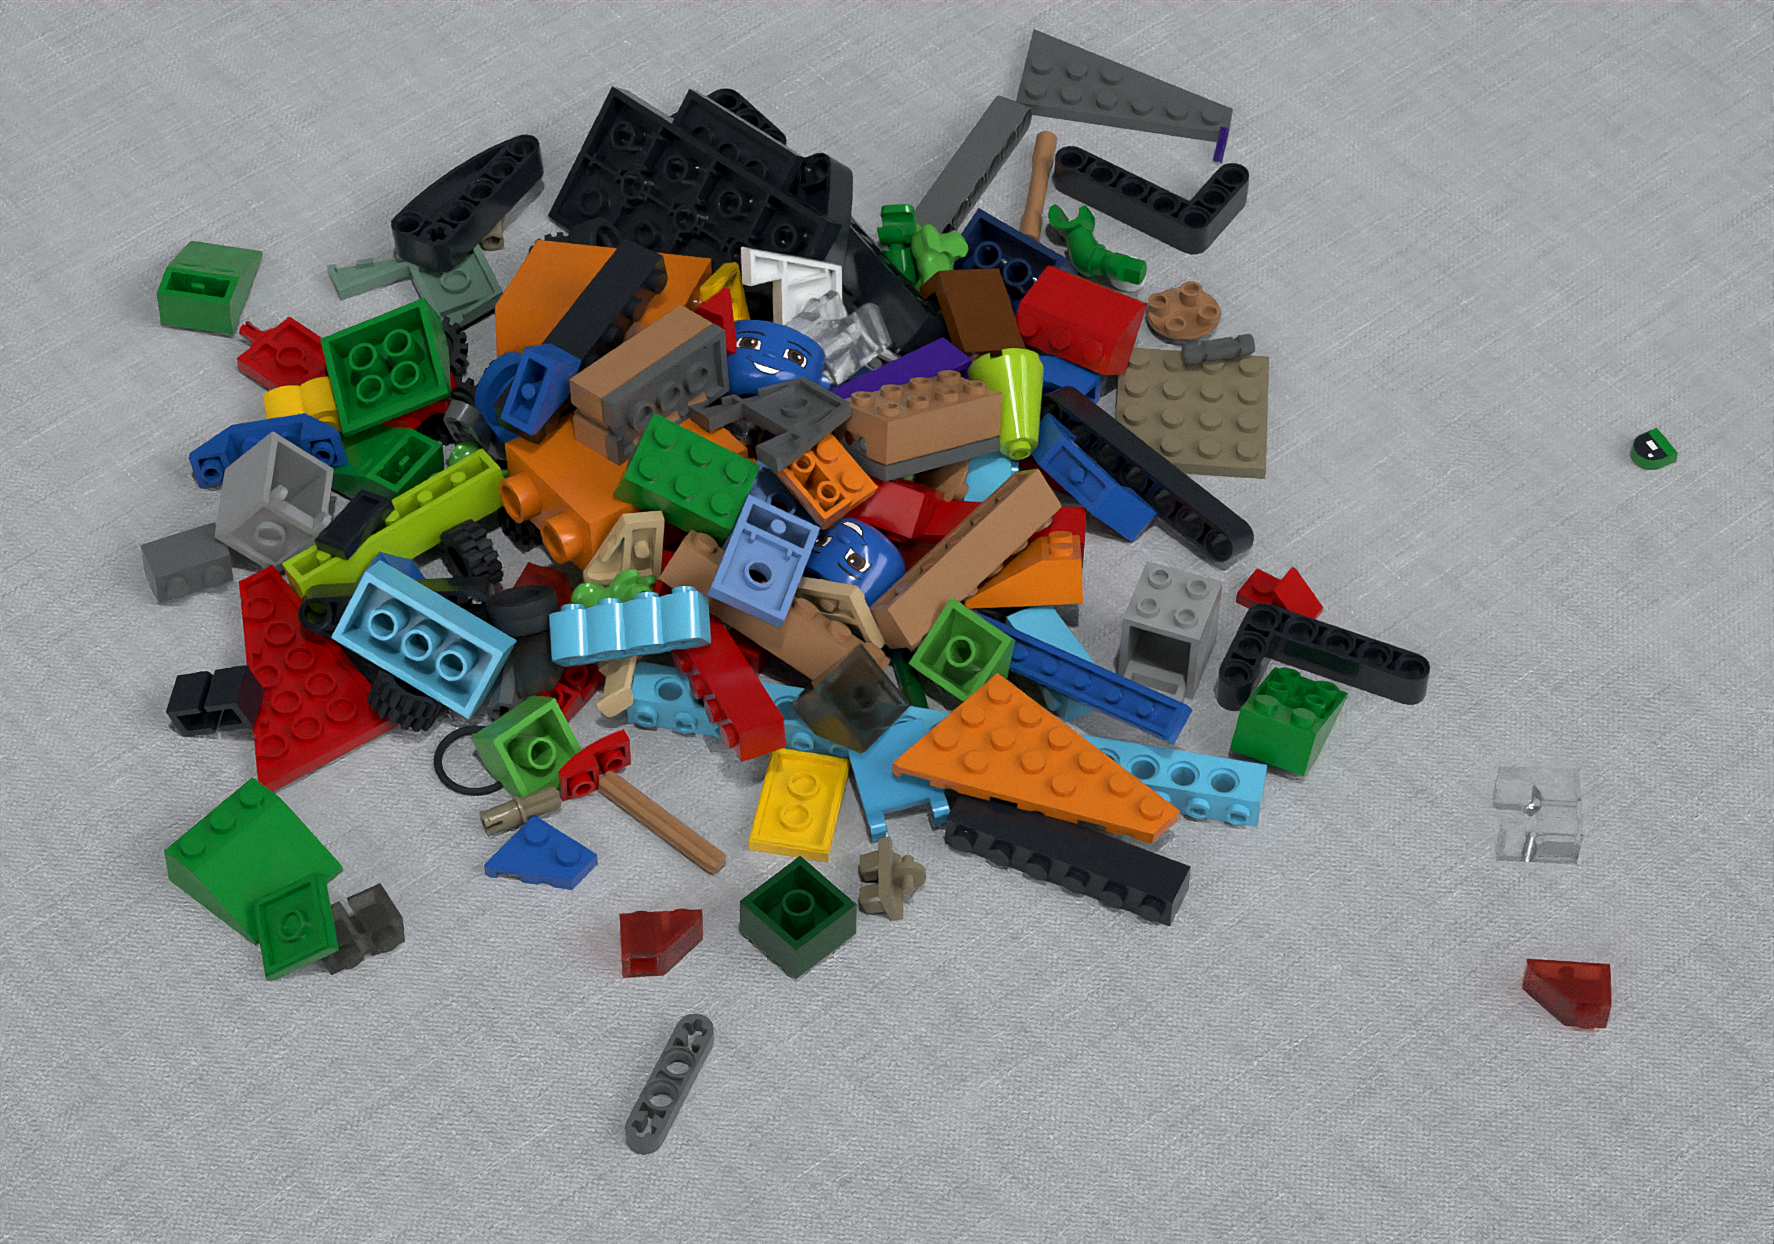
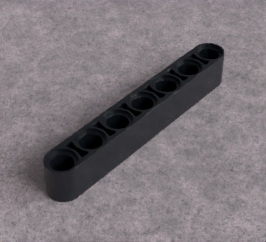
[1040,386,1254,562]

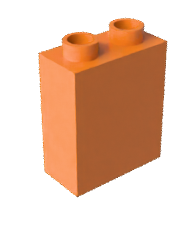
[495,240,712,358]
[498,410,748,571]

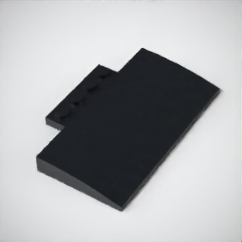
[548,86,843,323]

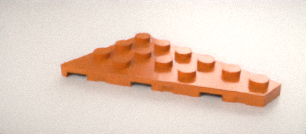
[892,673,1180,844]

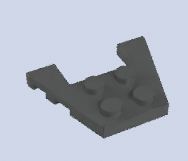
[689,377,852,472]

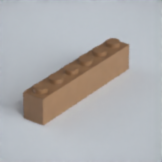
[869,469,1062,650]
[658,529,890,699]

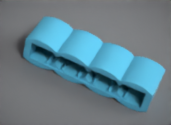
[549,586,711,667]

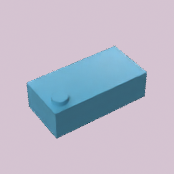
[331,560,517,719]

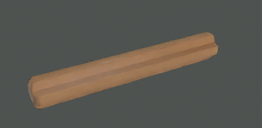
[598,771,726,874]

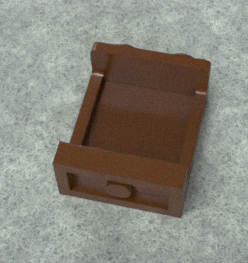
[919,268,1025,362]

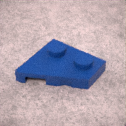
[484,815,598,890]

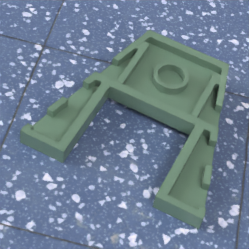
[327,244,503,328]

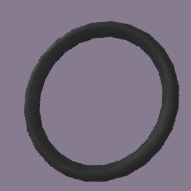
[433,725,503,796]

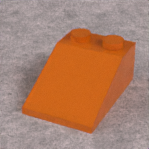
[965,531,1083,609]

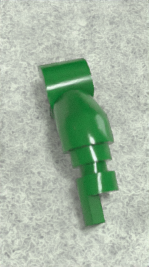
[877,204,917,286]
[1048,204,1147,285]

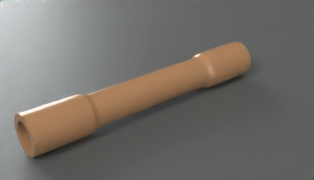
[1019,131,1057,242]

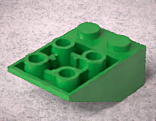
[156,241,263,335]
[331,425,445,500]
[1230,667,1348,776]

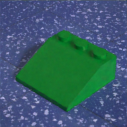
[320,298,451,437]
[164,777,343,946]

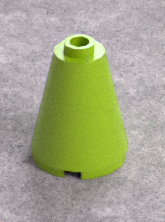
[968,348,1044,460]

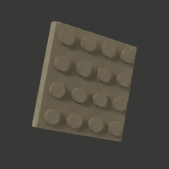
[1116,348,1269,479]

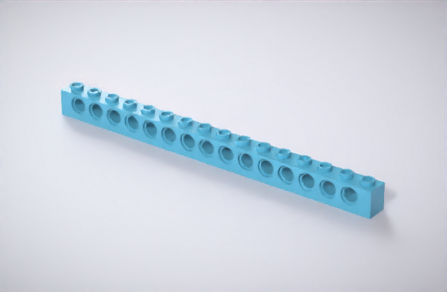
[627,661,1267,827]

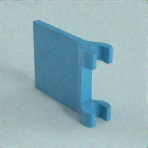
[844,718,950,843]

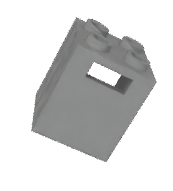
[214,431,334,572]
[1118,561,1223,703]

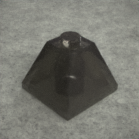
[790,644,911,754]

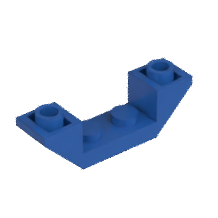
[189,413,348,488]
[1031,413,1158,542]

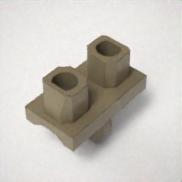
[860,836,926,921]

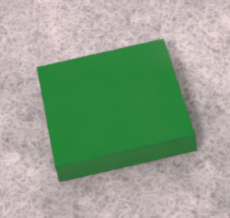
[253,871,339,980]

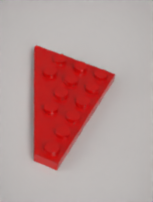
[239,565,398,792]

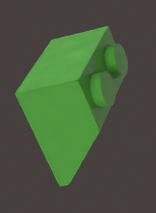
[909,597,1015,702]
[470,695,582,798]

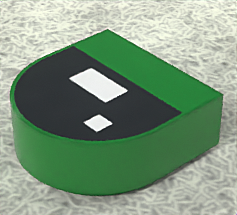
[1631,428,1678,470]

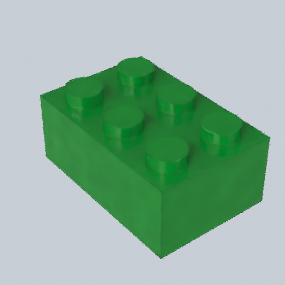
[613,413,760,547]

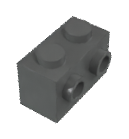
[140,522,233,603]

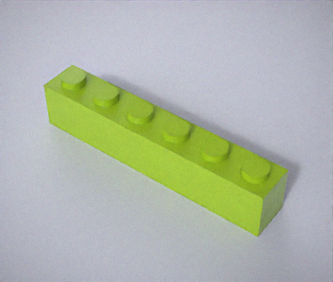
[282,448,504,613]

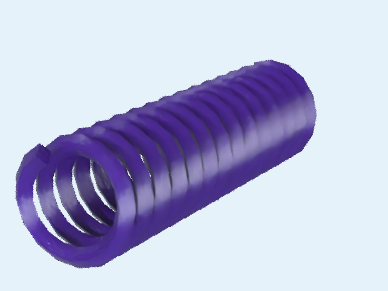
[1212,127,1230,164]

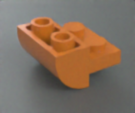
[771,433,878,530]

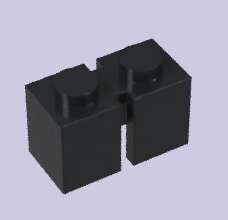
[166,665,265,737]

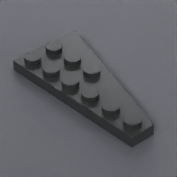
[1016,29,1233,143]

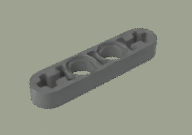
[625,1014,714,1155]

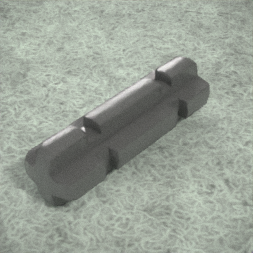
[1181,334,1255,365]

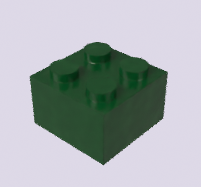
[740,856,857,979]

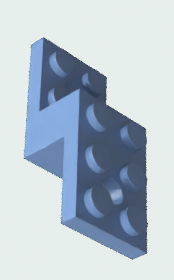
[707,460,820,628]

